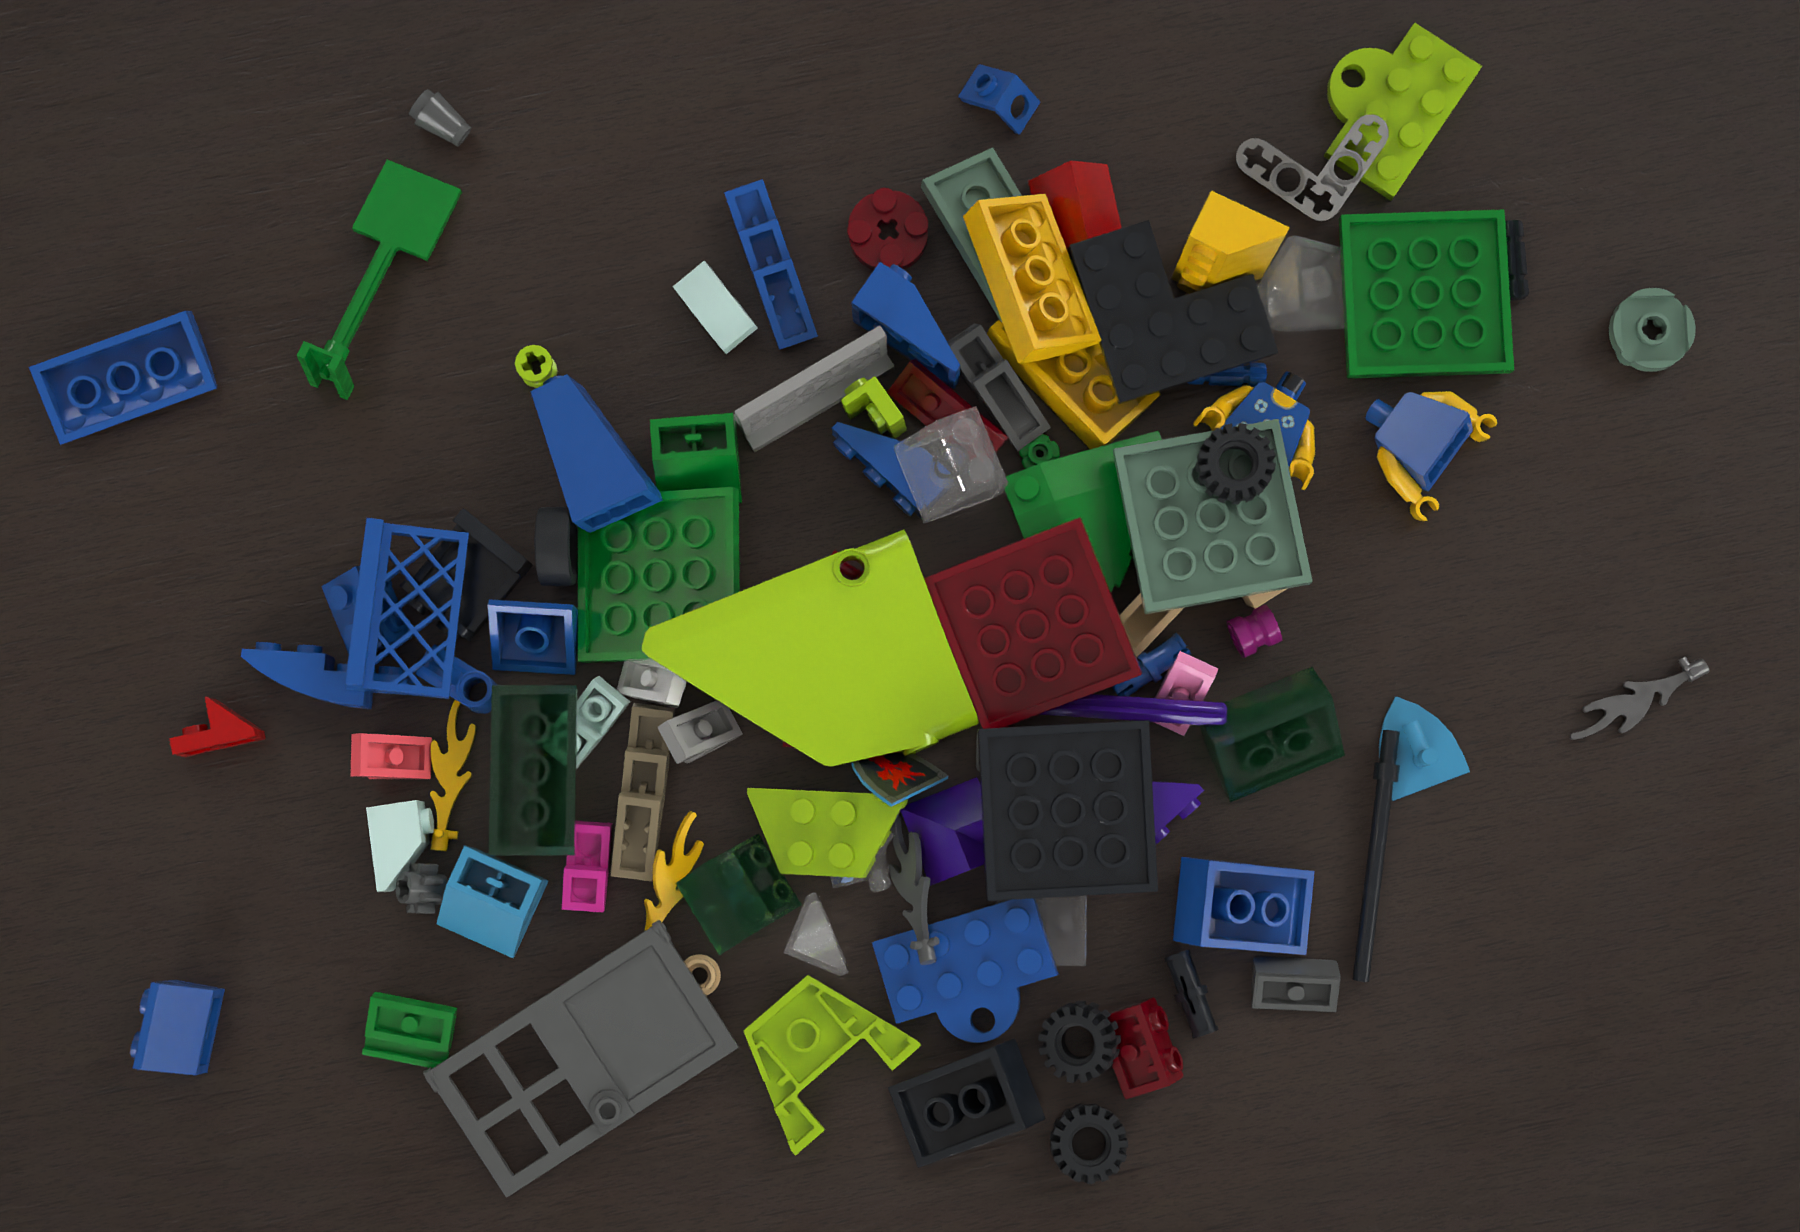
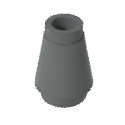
[409,89,472,147]

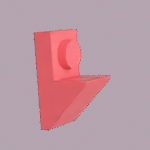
[351,733,432,779]

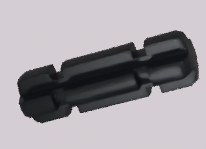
[1505,220,1529,301]

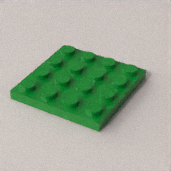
[1339,210,1514,378]
[578,487,740,663]

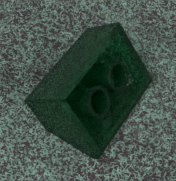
[1200,667,1345,802]

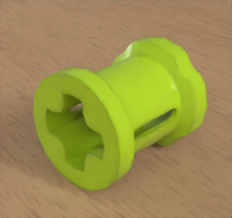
[515,345,558,388]

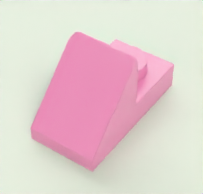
[1154,651,1218,736]

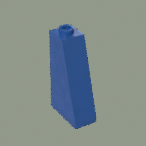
[531,374,663,533]

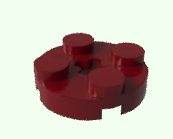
[847,188,928,271]

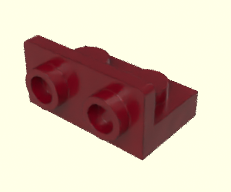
[1108,997,1183,1100]

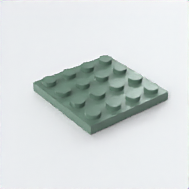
[1113,419,1313,615]

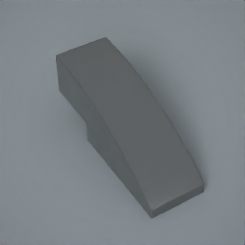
[947,323,1051,451]

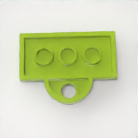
[1324,22,1482,201]

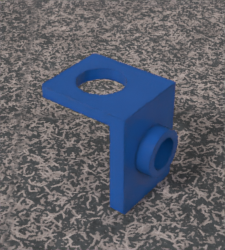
[958,64,1040,134]

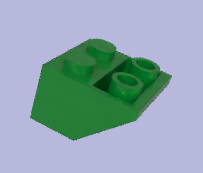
[650,413,742,503]

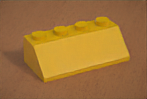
[1171,190,1290,294]

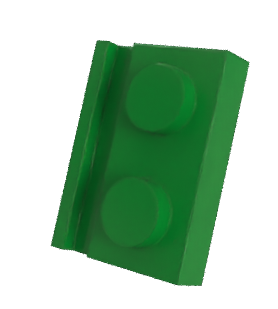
[362,992,457,1068]

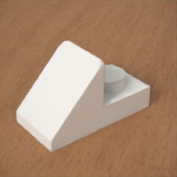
[617,659,686,708]

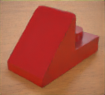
[169,696,266,757]

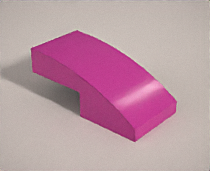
[562,820,613,913]

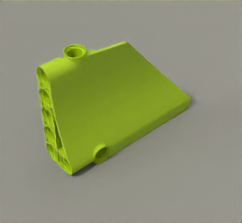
[642,530,979,767]

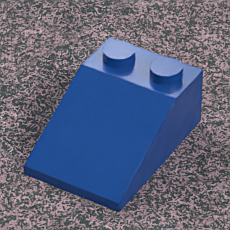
[851,262,960,389]
[1173,857,1315,955]

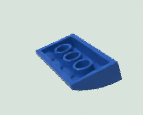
[29,311,218,445]

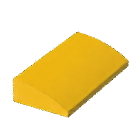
[963,194,1101,364]
[987,319,1161,449]

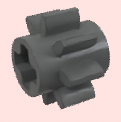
[396,863,448,914]

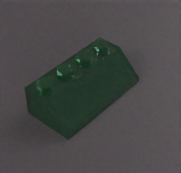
[489,685,578,856]

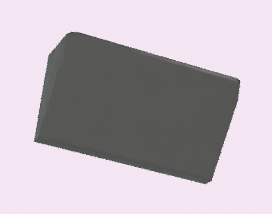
[1251,956,1341,1012]

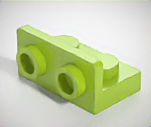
[841,376,907,439]

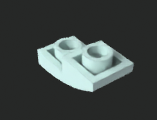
[673,261,758,354]
[542,676,631,771]

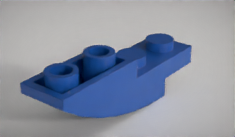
[241,642,415,709]

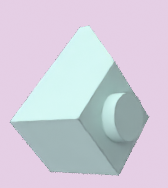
[366,800,434,892]

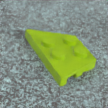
[747,788,908,878]

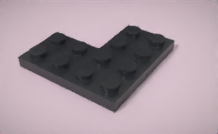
[1069,220,1278,404]

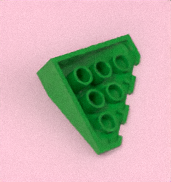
[1001,431,1162,592]

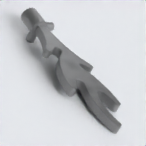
[1569,657,1710,740]

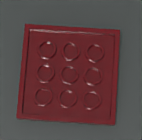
[924,516,1142,729]

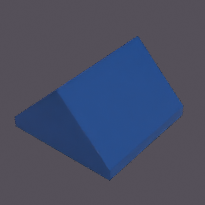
[488,600,578,675]

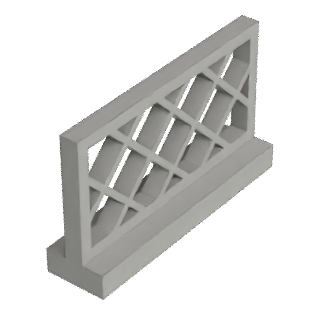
[734,325,895,453]

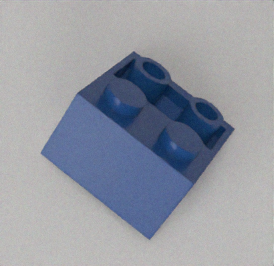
[130,980,225,1075]

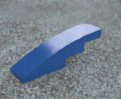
[724,179,818,350]

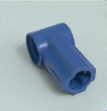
[415,644,501,714]

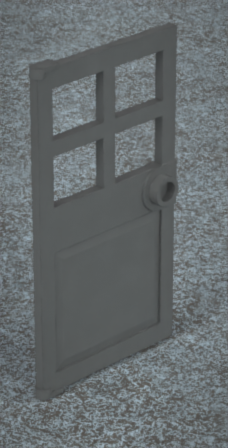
[423,920,739,1198]

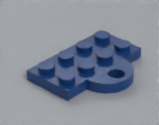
[872,898,1059,1043]

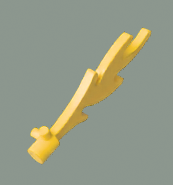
[430,700,476,851]
[644,811,704,931]

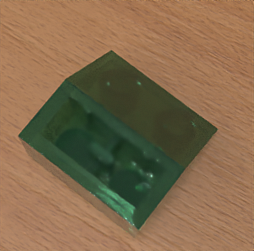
[676,834,802,956]

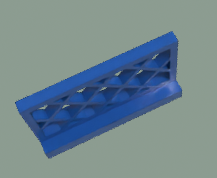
[345,518,469,699]

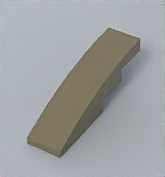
[611,703,676,881]

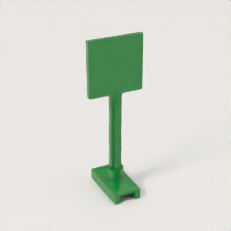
[296,160,462,400]

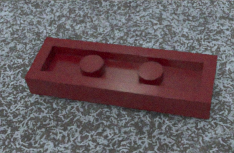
[887,359,1009,472]

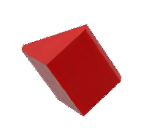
[1028,161,1122,255]

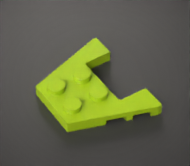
[744,975,921,1156]

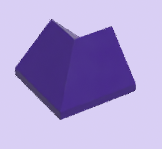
[901,777,984,886]

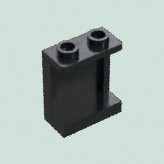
[400,508,533,641]

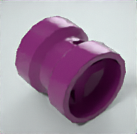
[1226,604,1282,659]

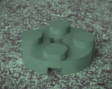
[1609,288,1695,372]

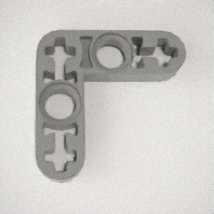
[1236,115,1389,221]

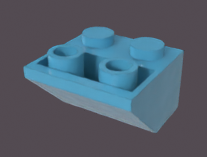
[436,846,549,958]

